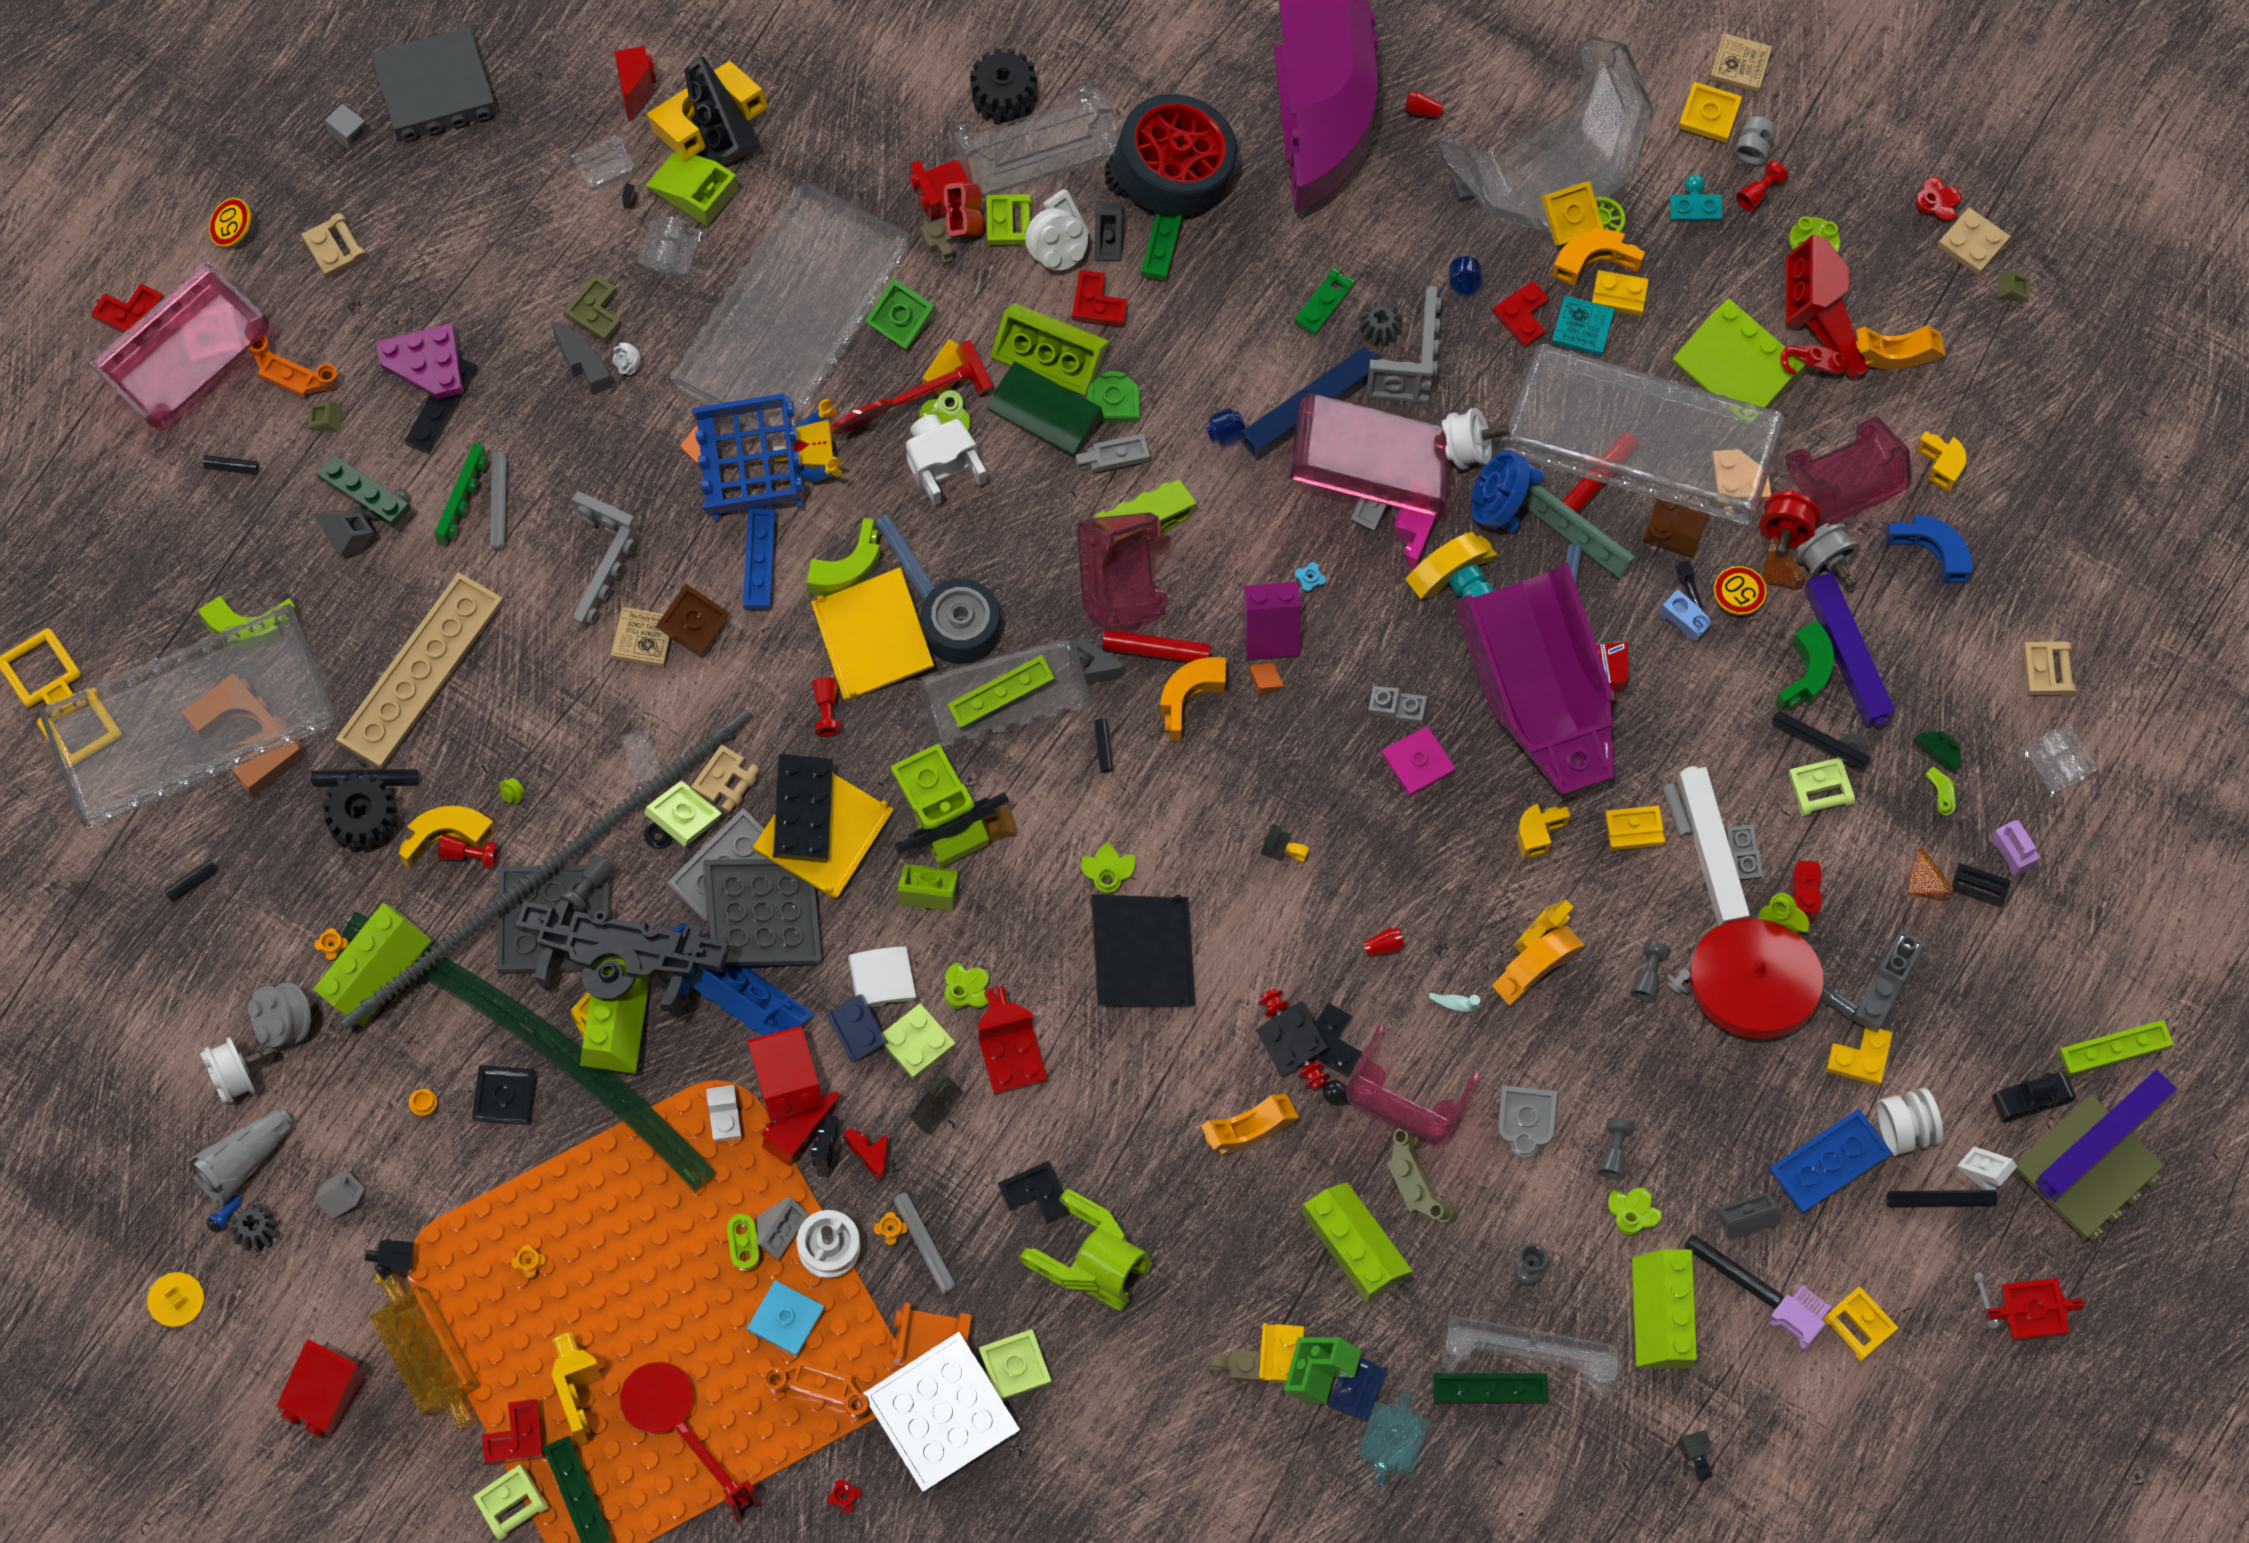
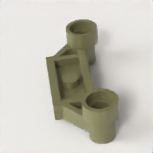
[1387,1126,1458,1223]

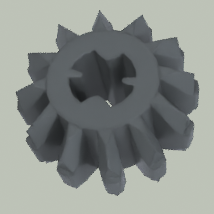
[1359,300,1403,346]
[228,1203,278,1252]

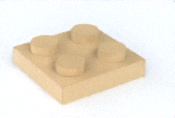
[1937,207,2010,275]

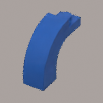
[1885,515,1973,583]

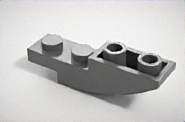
[1853,929,1925,1032]

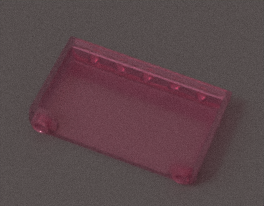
[89,261,269,427]
[1289,394,1450,517]

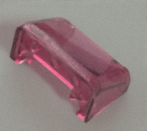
[1785,416,1912,525]
[1077,512,1166,632]

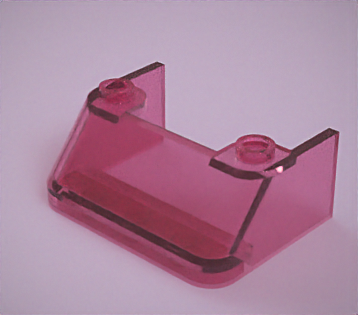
[1346,1025,1479,1145]

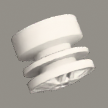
[1877,1088,1943,1156]

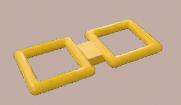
[0,628,123,769]

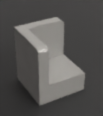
[325,104,368,151]
[314,1169,365,1219]

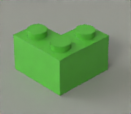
[1284,1337,1362,1404]

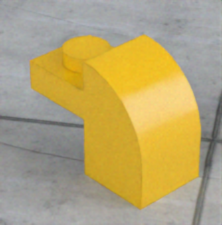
[1916,431,1966,492]
[1517,804,1570,860]

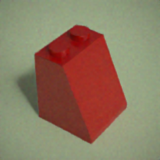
[747,1025,824,1121]
[276,1339,365,1439]

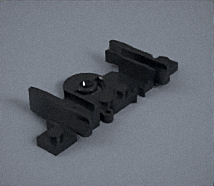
[515,900,731,1017]

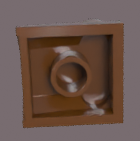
[1643,492,1709,559]

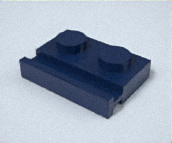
[826,994,888,1062]
[1328,1357,1387,1422]

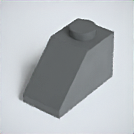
[1095,201,1121,260]

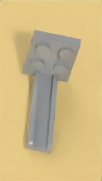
[1366,286,1441,403]
[572,491,641,630]

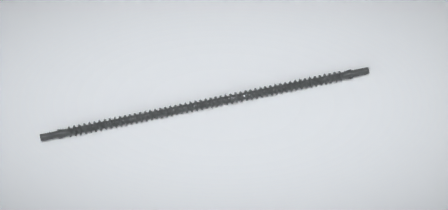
[339,709,752,1030]

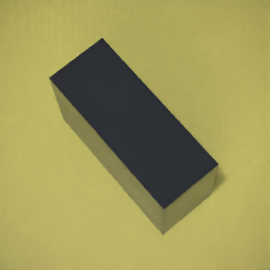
[622,183,636,209]

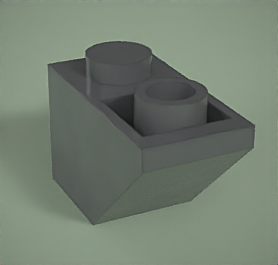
[314,510,373,557]

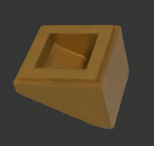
[981,807,1018,842]

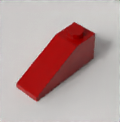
[762,1091,840,1166]

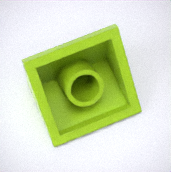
[898,864,959,911]

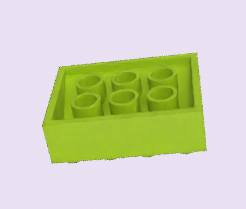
[1672,298,1806,427]

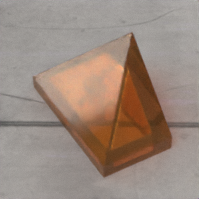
[1762,536,1806,591]
[1907,846,1954,902]

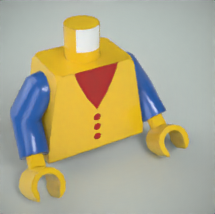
[773,399,843,483]

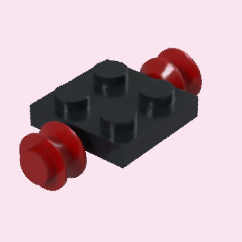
[1256,989,1330,1091]

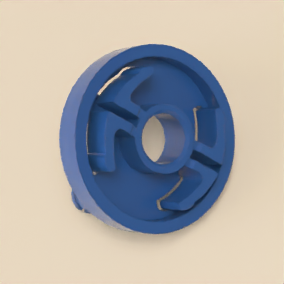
[1471,450,1544,533]

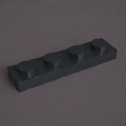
[405,358,477,455]

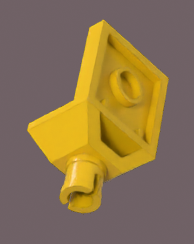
[551,1332,602,1447]

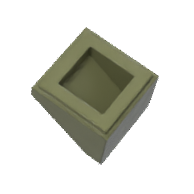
[1997,270,2030,302]
[307,401,343,432]

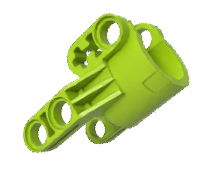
[1019,1189,1153,1311]

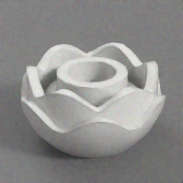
[612,343,641,375]

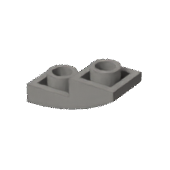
[1368,686,1429,725]
[1725,824,1763,880]

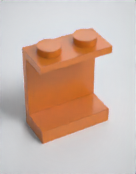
[889,1302,971,1366]

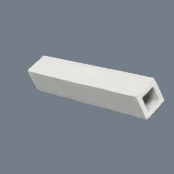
[1677,766,1750,926]

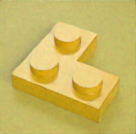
[1513,900,1573,953]
[1825,1027,1893,1086]

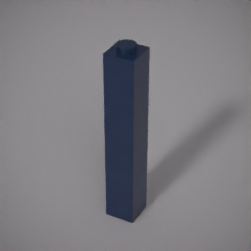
[1241,346,1380,461]

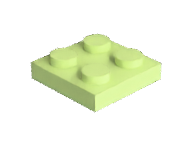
[644,780,722,847]
[883,1003,956,1080]
[979,1329,1051,1401]

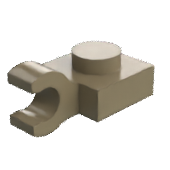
[920,218,954,264]
[1210,1350,1260,1382]

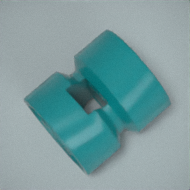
[1449,564,1494,599]

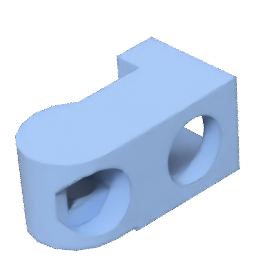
[1657,589,1712,641]

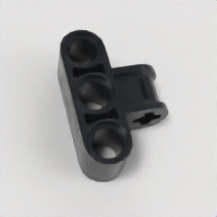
[1992,1071,2076,1123]

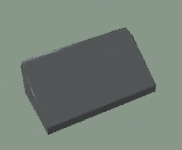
[1717,1191,1781,1240]

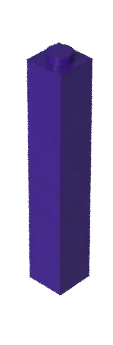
[1804,572,1895,729]
[2035,1069,2177,1203]

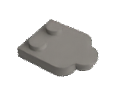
[1497,1085,1557,1158]

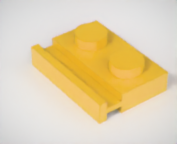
[1592,270,1649,316]
[1605,805,1665,851]
[1258,1323,1304,1383]

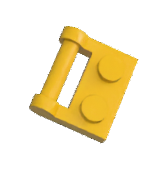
[1822,1286,1898,1363]

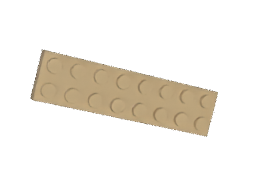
[335,572,504,769]

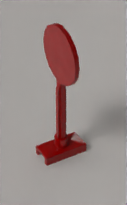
[830,339,993,435]
[620,1362,760,1523]

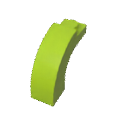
[807,518,880,596]
[198,596,299,649]

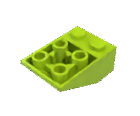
[645,152,738,226]

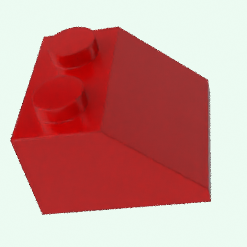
[614,46,656,121]

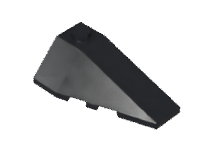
[684,56,760,166]

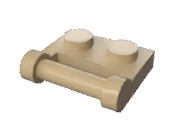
[301,213,367,278]
[2023,642,2077,697]

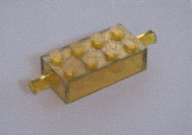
[370,1275,481,1429]

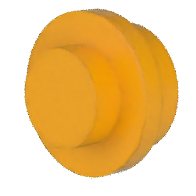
[409,1089,437,1117]

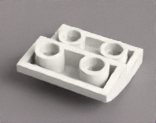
[848,946,916,1007]

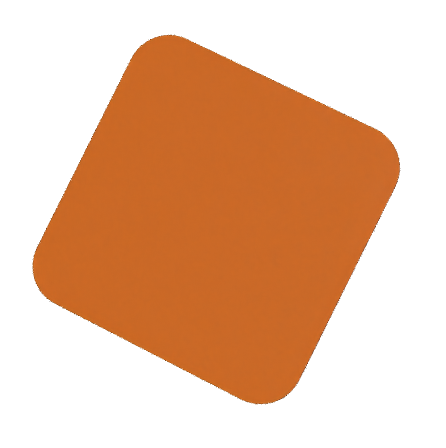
[408,1080,904,1543]

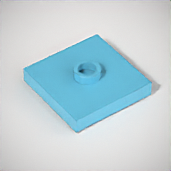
[747,1280,825,1357]

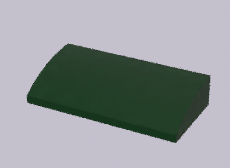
[987,361,1103,457]

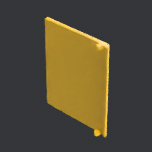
[811,567,935,700]
[752,773,894,898]

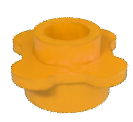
[314,928,348,960]
[874,1212,907,1245]
[511,1245,546,1278]

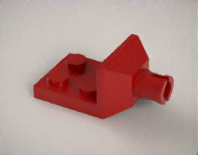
[978,986,1047,1096]

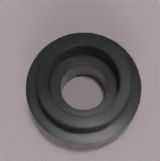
[644,822,671,849]

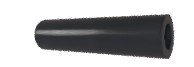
[203,455,259,474]
[1094,718,1113,773]
[164,859,218,902]

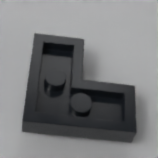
[1315,1002,1362,1078]
[811,1115,839,1178]
[998,1161,1070,1224]

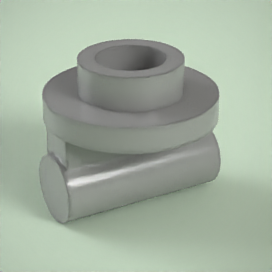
[1667,969,1690,995]

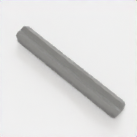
[490,452,507,550]
[894,1193,955,1294]

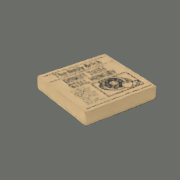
[1710,33,1772,93]
[611,607,671,668]

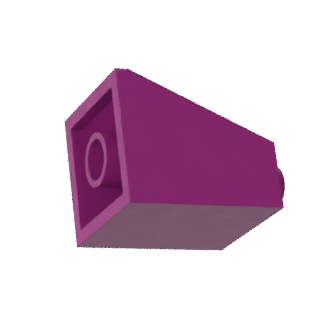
[1241,582,1301,661]

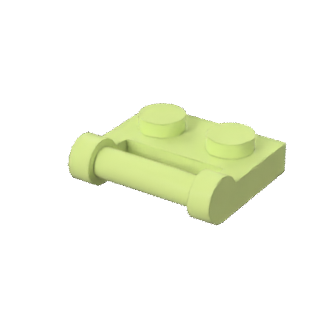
[1788,758,1855,817]
[473,1464,549,1541]

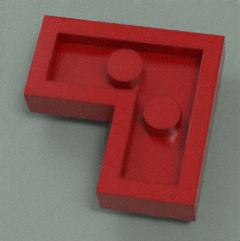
[1072,270,1127,327]
[1492,280,1549,349]
[91,283,165,340]
[482,1399,543,1465]

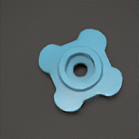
[1295,562,1326,591]

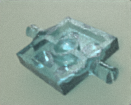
[1356,1391,1429,1486]

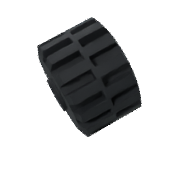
[970,48,1038,125]
[323,773,399,853]

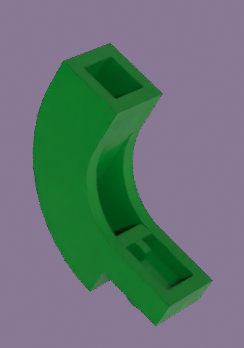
[1775,620,1834,712]

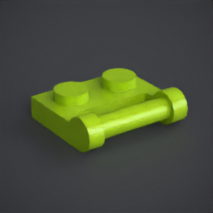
[986,194,1033,247]

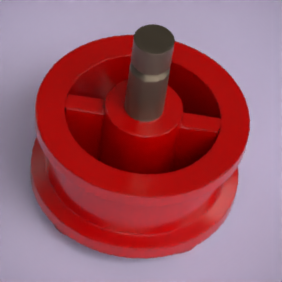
[1759,489,1822,557]

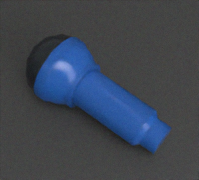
[207,1195,242,1232]

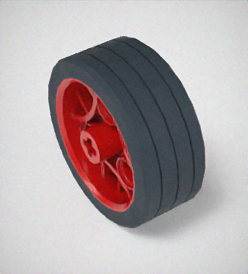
[1114,94,1238,216]

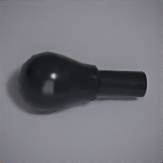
[1322,1080,1376,1108]

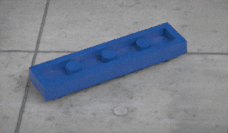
[743,508,775,610]

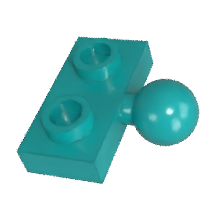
[1669,174,1722,222]

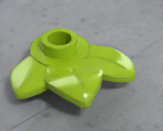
[919,390,970,430]
[1081,842,1135,894]
[1758,893,1809,933]
[944,962,989,1009]
[1608,1187,1662,1236]

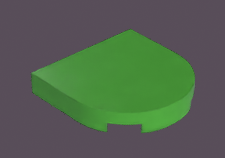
[1087,371,1140,422]

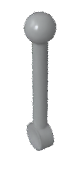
[1973,1272,1999,1330]

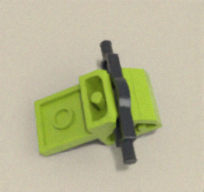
[890,743,1009,868]

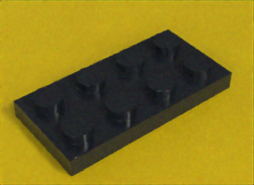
[772,754,833,863]

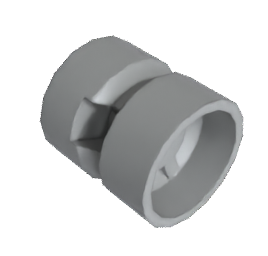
[1734,116,1777,165]

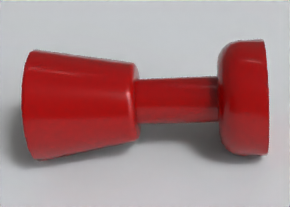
[1735,160,1789,212]
[811,677,841,737]
[438,833,498,869]

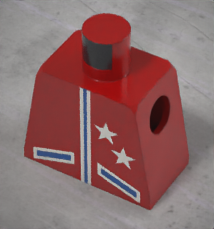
[1596,642,1628,706]

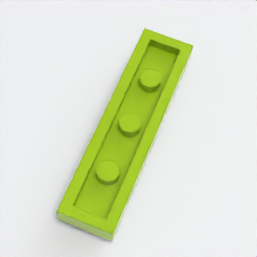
[947,655,1054,728]
[2059,1020,2174,1077]

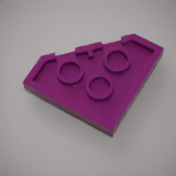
[377,323,464,399]

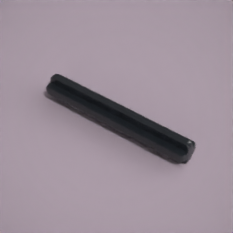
[1772,711,1871,770]
[311,769,420,786]
[1886,1190,1997,1208]
[1684,1234,1784,1309]

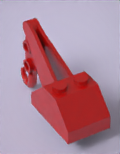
[1780,235,1867,379]

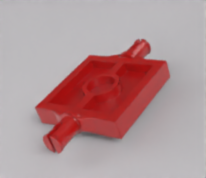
[1986,1278,2084,1341]

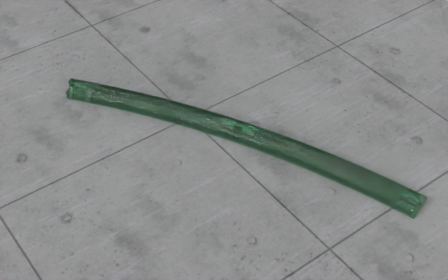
[341,912,716,1193]

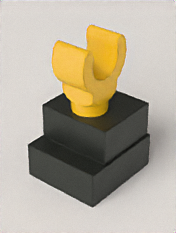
[1261,824,1309,863]

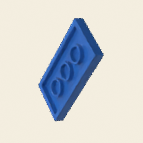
[1768,1109,1892,1215]

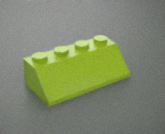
[990,303,1109,395]
[313,903,433,1027]
[580,956,649,1073]
[1302,1182,1413,1303]
[1632,1249,1697,1369]

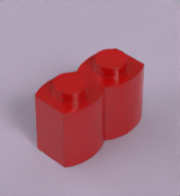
[944,182,983,238]
[1790,861,1822,924]

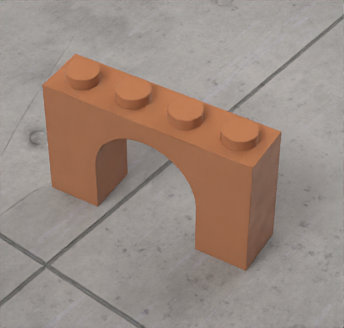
[182,674,304,798]

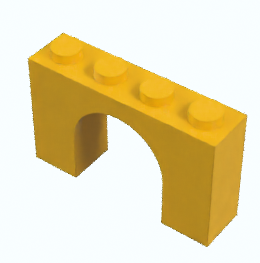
[646,61,769,161]

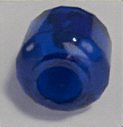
[1448,256,1482,295]
[1206,408,1246,446]

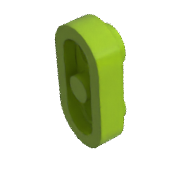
[727,1214,760,1271]

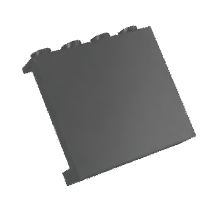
[370,26,496,142]

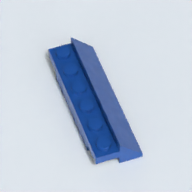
[670,923,815,1036]

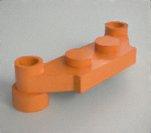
[247,333,338,398]
[763,1359,868,1419]

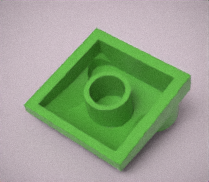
[865,278,937,350]

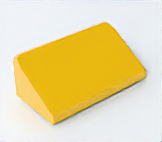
[922,339,962,395]

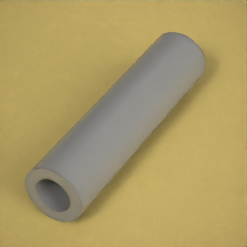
[1662,783,1692,838]

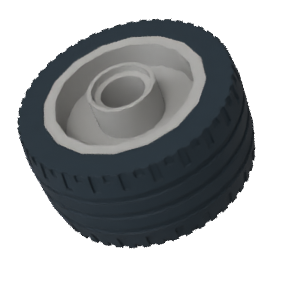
[921,578,1001,664]

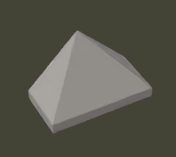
[757,1197,808,1260]

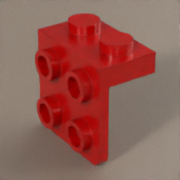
[908,160,970,220]

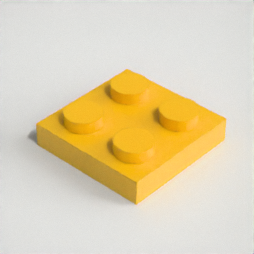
[1678,82,1742,143]
[1540,181,1604,246]

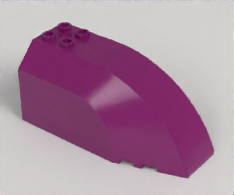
[1274,0,1378,212]
[1453,562,1613,794]

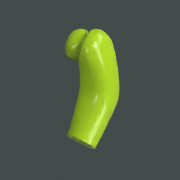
[1925,766,1956,816]

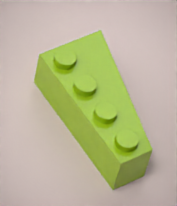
[1083,479,1197,571]

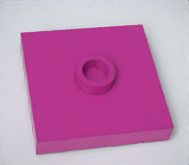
[1381,726,1456,797]

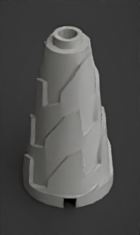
[186,1110,293,1205]

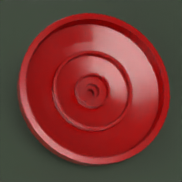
[1689,918,1824,1039]

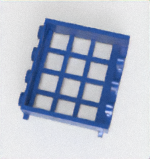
[691,393,804,521]

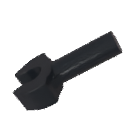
[1676,560,1703,608]

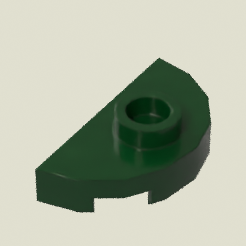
[1912,731,1961,774]

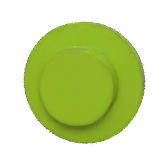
[499,778,525,804]

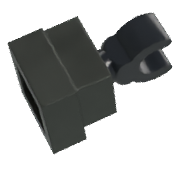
[1677,1430,1712,1481]

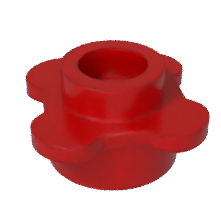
[827,1479,861,1513]

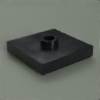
[472,1065,536,1125]

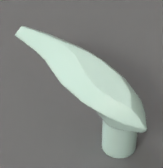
[1429,993,1481,1012]

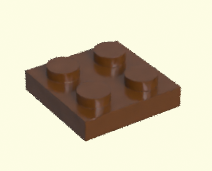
[656,584,730,657]

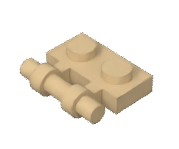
[691,744,760,813]

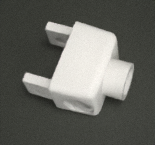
[906,414,986,506]

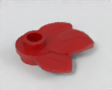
[1916,177,1962,221]

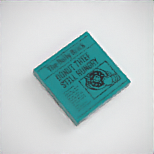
[1551,296,1615,357]

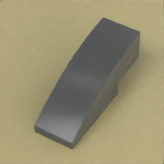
[552,321,612,395]

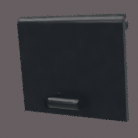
[1091,894,1195,1007]

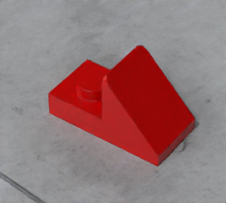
[843,1127,888,1183]

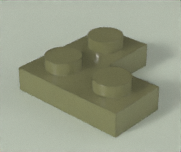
[563,274,621,343]

